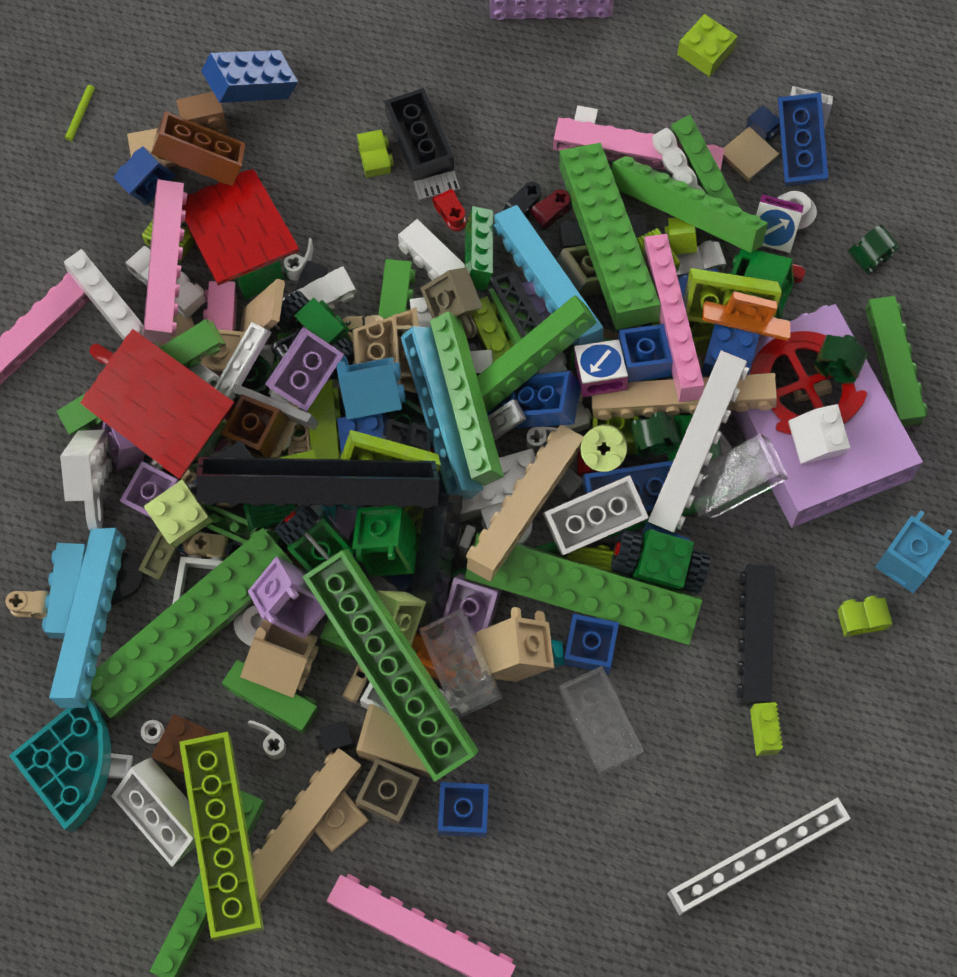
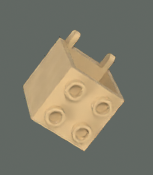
[476,607,554,682]
[240,620,319,698]

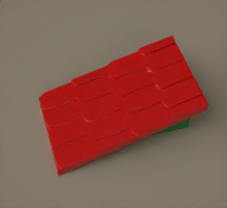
[182,169,300,300]
[80,329,235,479]

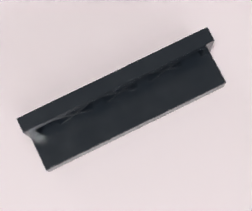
[490,271,543,339]

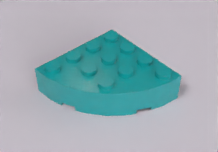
[9,697,111,833]

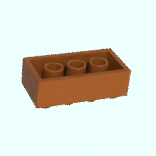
[151,111,245,186]

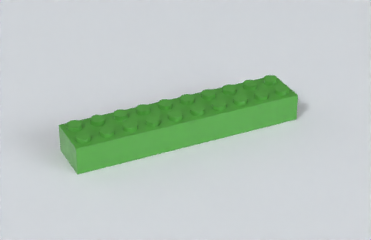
[559,142,661,330]
[91,528,296,719]
[465,532,702,645]
[303,549,479,782]

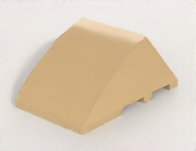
[352,307,418,394]

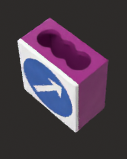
[756,194,804,253]
[574,339,628,397]

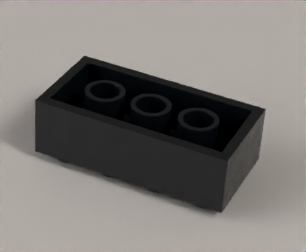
[385,88,454,181]

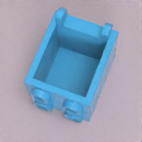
[336,356,406,420]
[875,510,952,594]

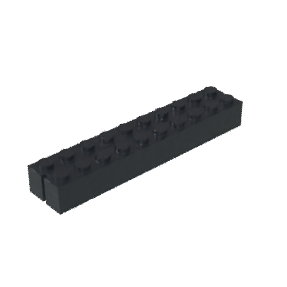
[197,457,439,508]

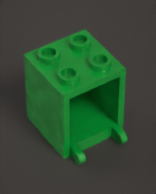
[728,248,794,319]
[352,505,418,576]

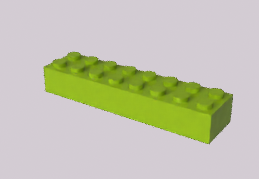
[179,732,264,941]

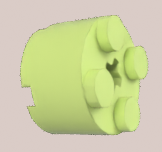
[581,424,628,472]

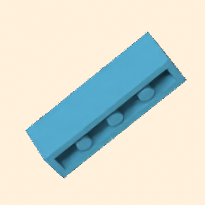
[42,543,86,639]

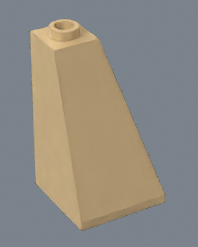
[356,704,447,780]

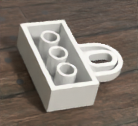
[60,430,112,531]
[459,449,536,544]

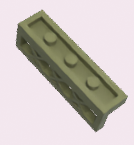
[139,495,197,581]

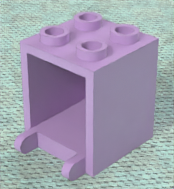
[248,556,326,639]

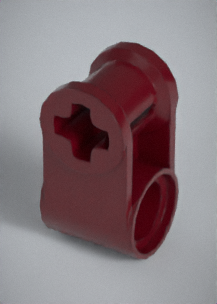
[530,189,570,229]

